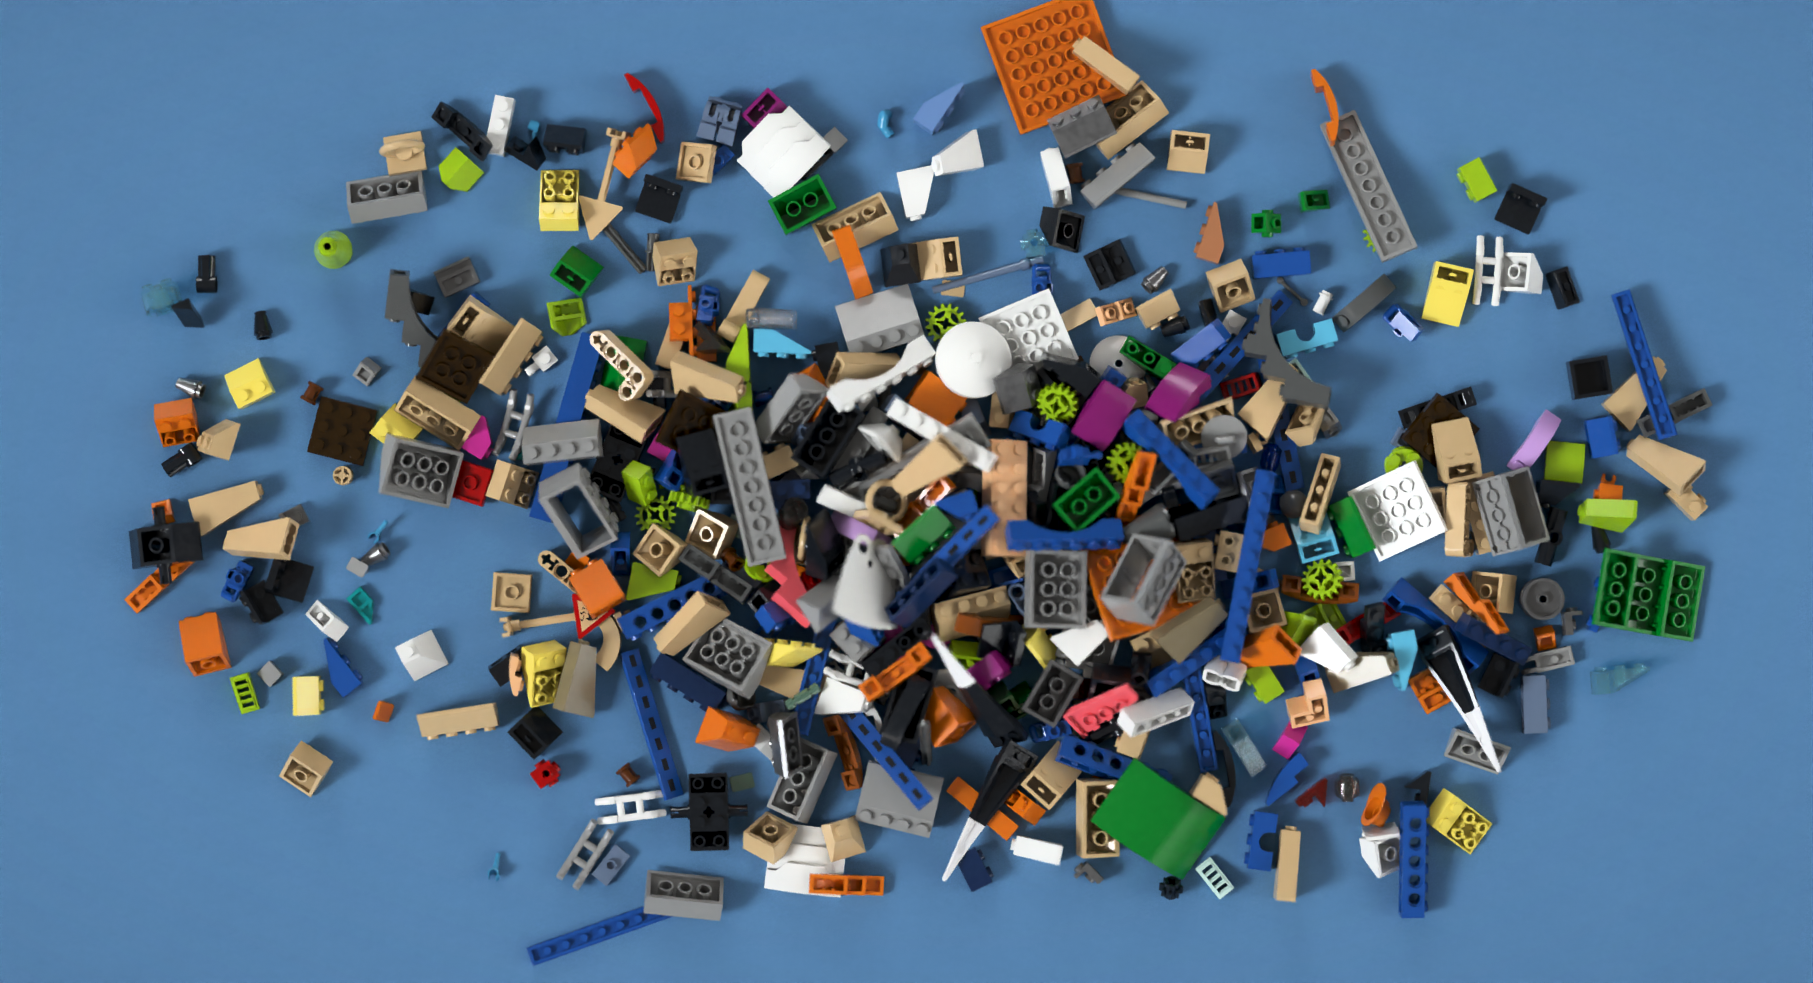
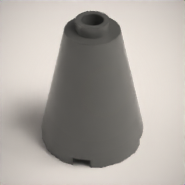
[1123,503,1176,544]

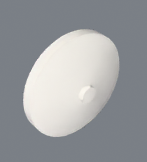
[935,322,1012,399]

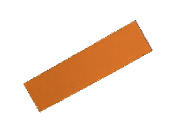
[1114,451,1157,522]
[809,874,884,896]

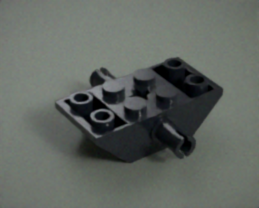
[590,425,656,503]
[129,507,203,585]
[670,773,748,851]

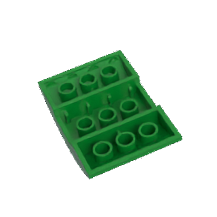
[1592,548,1706,642]
[1091,757,1227,880]

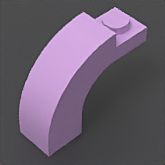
[1506,409,1561,470]
[831,510,893,546]

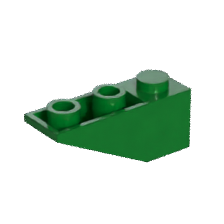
[1119,336,1177,381]

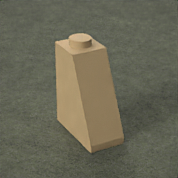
[655,325,685,370]

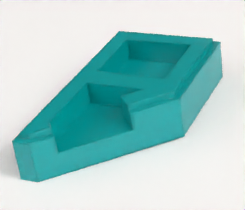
[346,586,374,625]

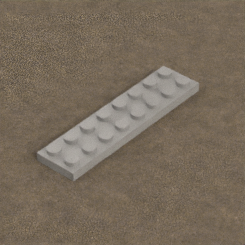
[1319,110,1418,263]
[713,407,787,567]
[839,412,992,501]

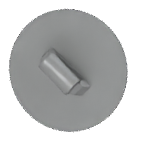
[1201,415,1247,459]

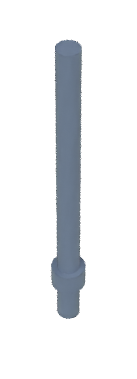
[932,256,1044,294]

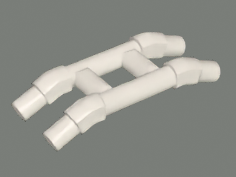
[1472,235,1504,306]
[823,649,890,694]
[595,790,666,825]

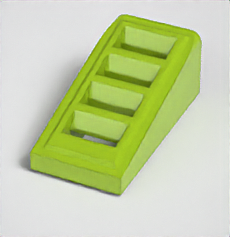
[230,672,260,714]

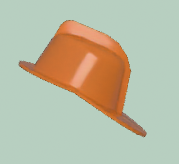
[1361,783,1391,827]

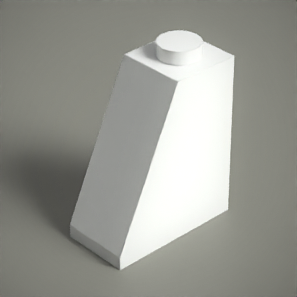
[931,129,984,176]
[1040,147,1073,208]
[896,165,934,221]
[1050,620,1108,666]
[1300,623,1359,673]
[814,677,873,715]
[1010,835,1063,865]

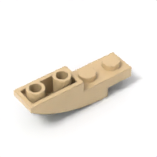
[1429,584,1486,648]

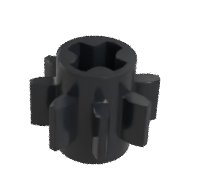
[1159,876,1183,900]

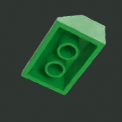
[768,174,837,236]
[600,335,648,395]
[1052,467,1121,532]
[1327,496,1376,558]
[891,504,956,567]

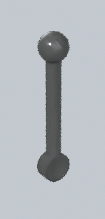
[1276,277,1308,306]

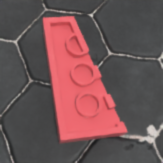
[1062,683,1138,739]

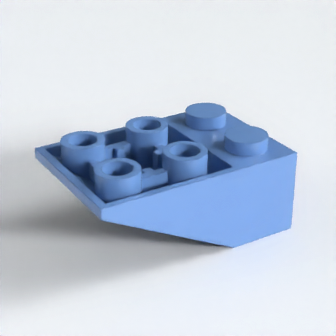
[913,82,965,135]

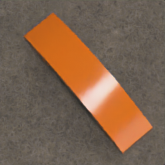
[1311,69,1339,146]
[832,225,873,300]
[858,642,932,702]

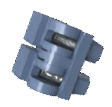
[697,96,743,146]

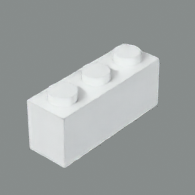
[487,95,516,157]

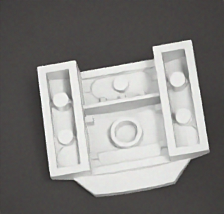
[737,106,831,198]
[764,823,845,897]

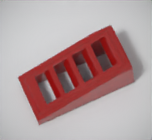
[1219,372,1262,400]

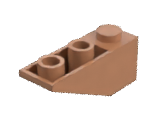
[1194,202,1224,265]

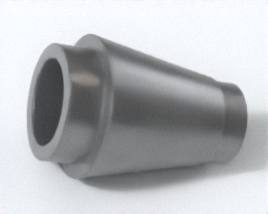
[1141,266,1169,294]
[176,377,206,399]
[361,542,390,566]

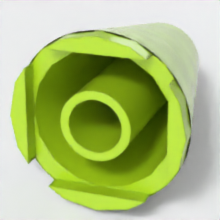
[314,231,353,269]

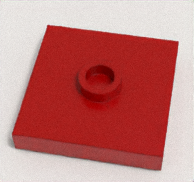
[452,460,494,507]

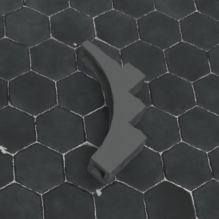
[385,269,438,367]
[1242,298,1332,410]

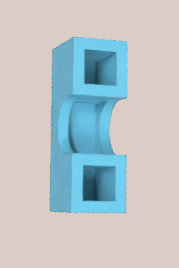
[1275,318,1338,359]

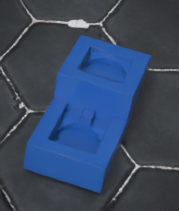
[1268,474,1284,516]

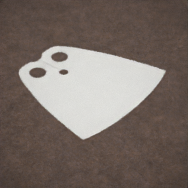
[832,534,897,630]

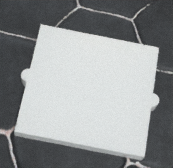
[1362,822,1400,842]

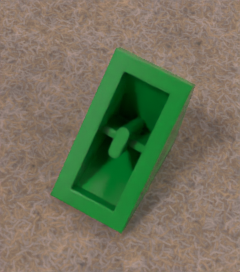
[1298,190,1330,213]

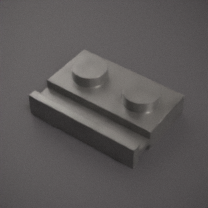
[433,256,480,298]

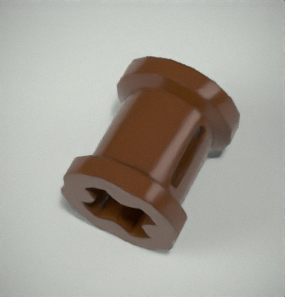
[1066,163,1085,184]
[300,381,324,405]
[720,547,745,572]
[616,762,641,788]

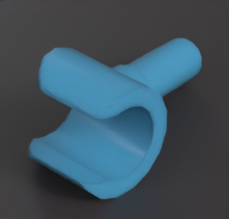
[528,120,540,140]
[368,520,389,543]
[488,853,501,882]

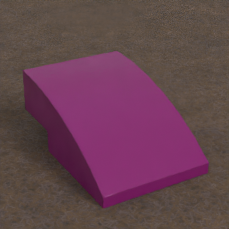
[1145,362,1211,423]
[1071,380,1136,452]

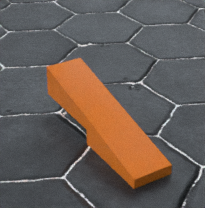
[893,475,957,538]
[124,561,196,613]
[1444,572,1510,634]
[946,776,1020,841]

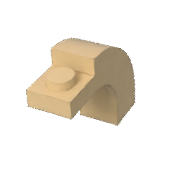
[596,616,621,671]

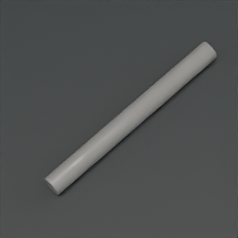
[1114,188,1187,209]

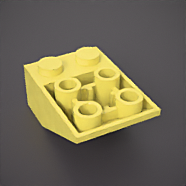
[539,170,579,231]
[1421,261,1474,327]
[764,638,823,668]
[521,640,567,708]
[1426,788,1492,855]

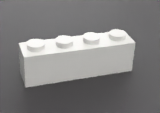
[1117,687,1195,737]

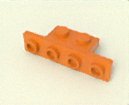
[669,285,697,357]

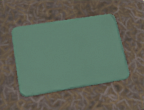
[729,772,755,792]

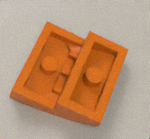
[1408,668,1451,714]

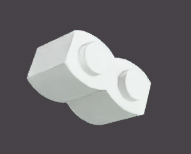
[1202,655,1247,691]

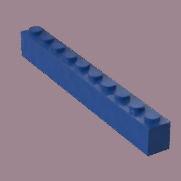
[529,332,602,523]
[1220,469,1276,663]

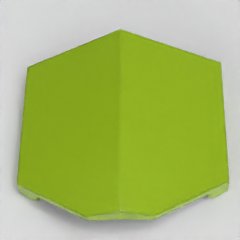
[438,147,484,192]
[546,298,587,336]

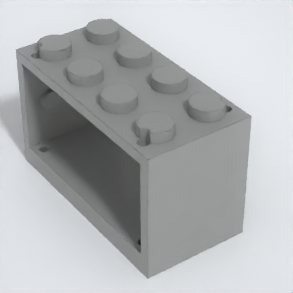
[539,462,619,560]
[1471,466,1550,556]
[1100,534,1187,626]

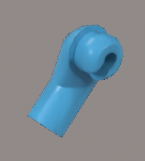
[877,109,895,139]

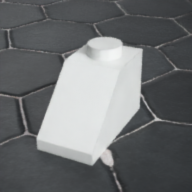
[305,600,349,642]

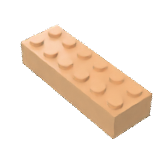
[981,439,1027,558]

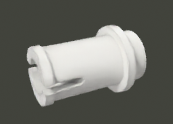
[1312,290,1333,315]

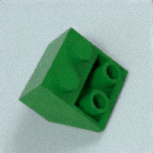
[549,245,604,298]

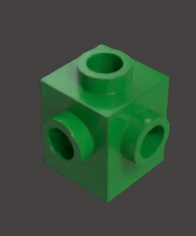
[1251,210,1281,237]

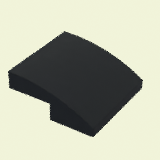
[1083,239,1136,291]

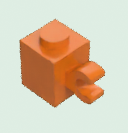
[1593,473,1623,500]

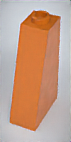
[1240,624,1302,668]

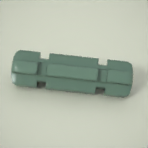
[785,683,821,710]

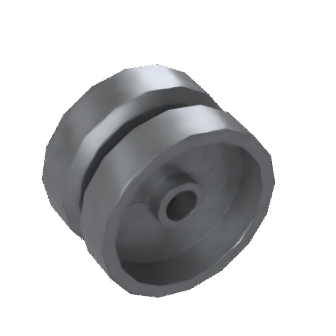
[1519,578,1565,620]

